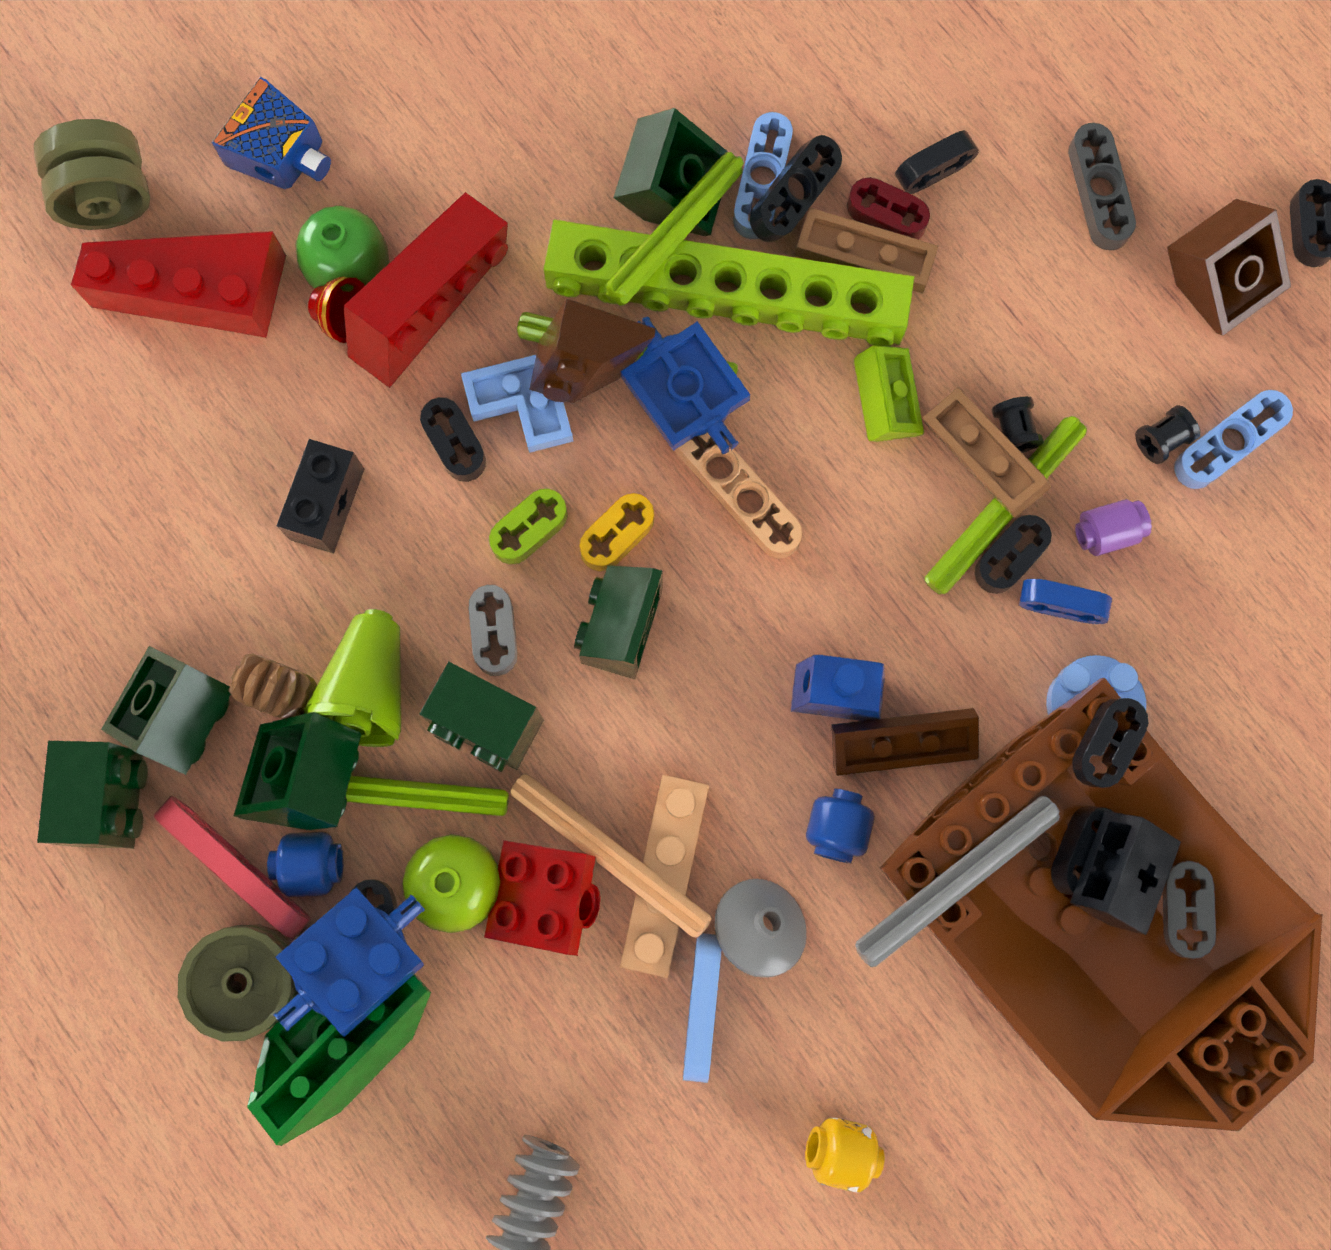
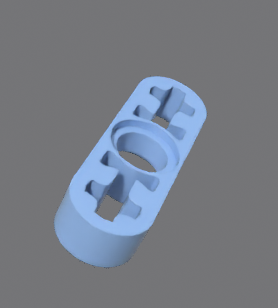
[733,112,793,239]
[1174,390,1293,489]
[683,933,721,1083]

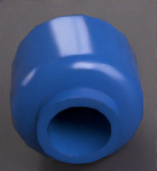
[806,789,875,864]
[267,832,344,897]

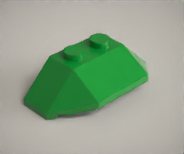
[247,974,431,1146]

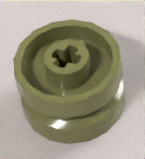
[34,119,150,230]
[177,924,299,1042]

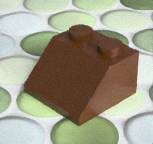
[1167,199,1291,336]
[529,298,656,403]

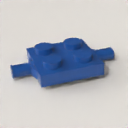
[621,317,750,454]
[273,887,425,1037]

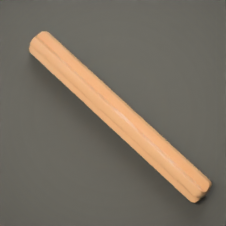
[510,774,711,938]

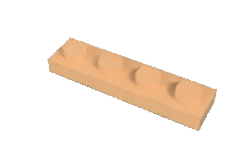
[620,775,709,978]

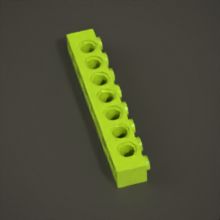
[544,219,915,346]

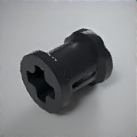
[992,396,1044,453]
[1135,405,1200,464]

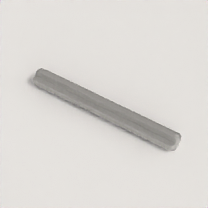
[855,796,1060,967]

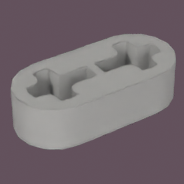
[468,585,518,676]

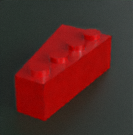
[344,192,508,388]
[71,231,287,338]

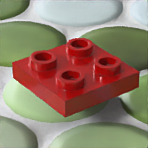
[484,840,601,956]

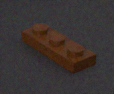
[831,708,979,776]

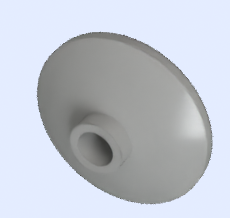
[715,879,807,978]

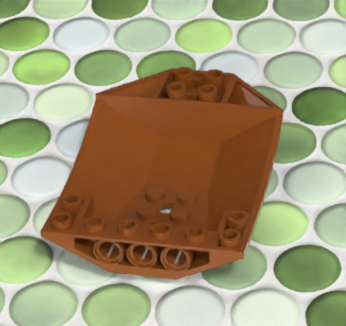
[880,678,1323,1131]

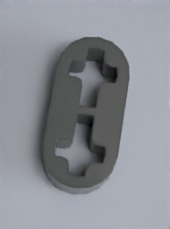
[1163,861,1216,959]

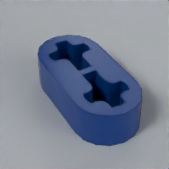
[1019,579,1112,624]

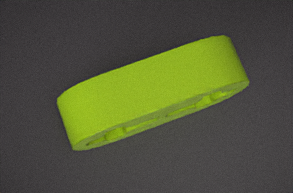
[489,488,568,565]

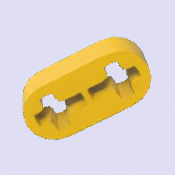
[579,493,654,571]

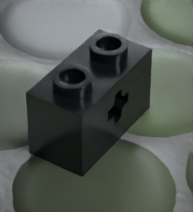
[276,439,365,554]
[1070,811,1181,935]

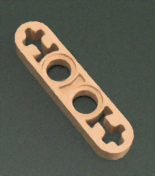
[674,433,802,559]

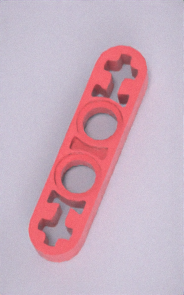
[154,796,311,939]

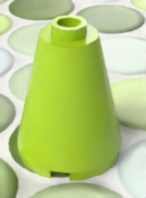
[304,609,401,747]

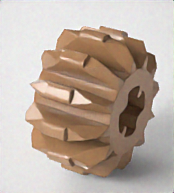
[229,653,317,719]

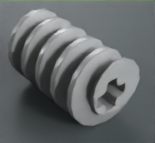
[486,1135,580,1250]

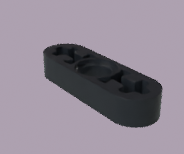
[750,135,842,242]

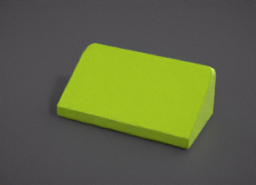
[854,345,924,442]

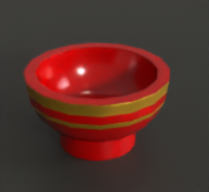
[308,277,365,343]

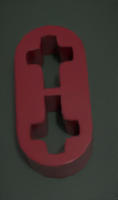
[847,177,930,240]

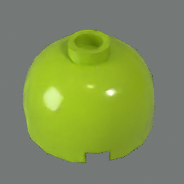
[402,834,500,933]

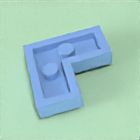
[461,355,574,453]

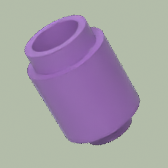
[1075,499,1152,556]

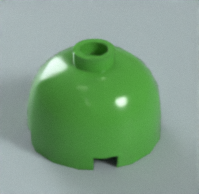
[295,206,389,292]

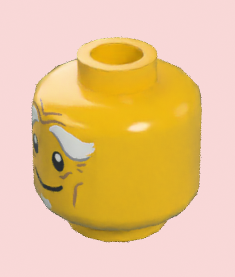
[805,1118,885,1192]

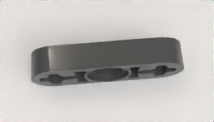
[1068,123,1136,250]

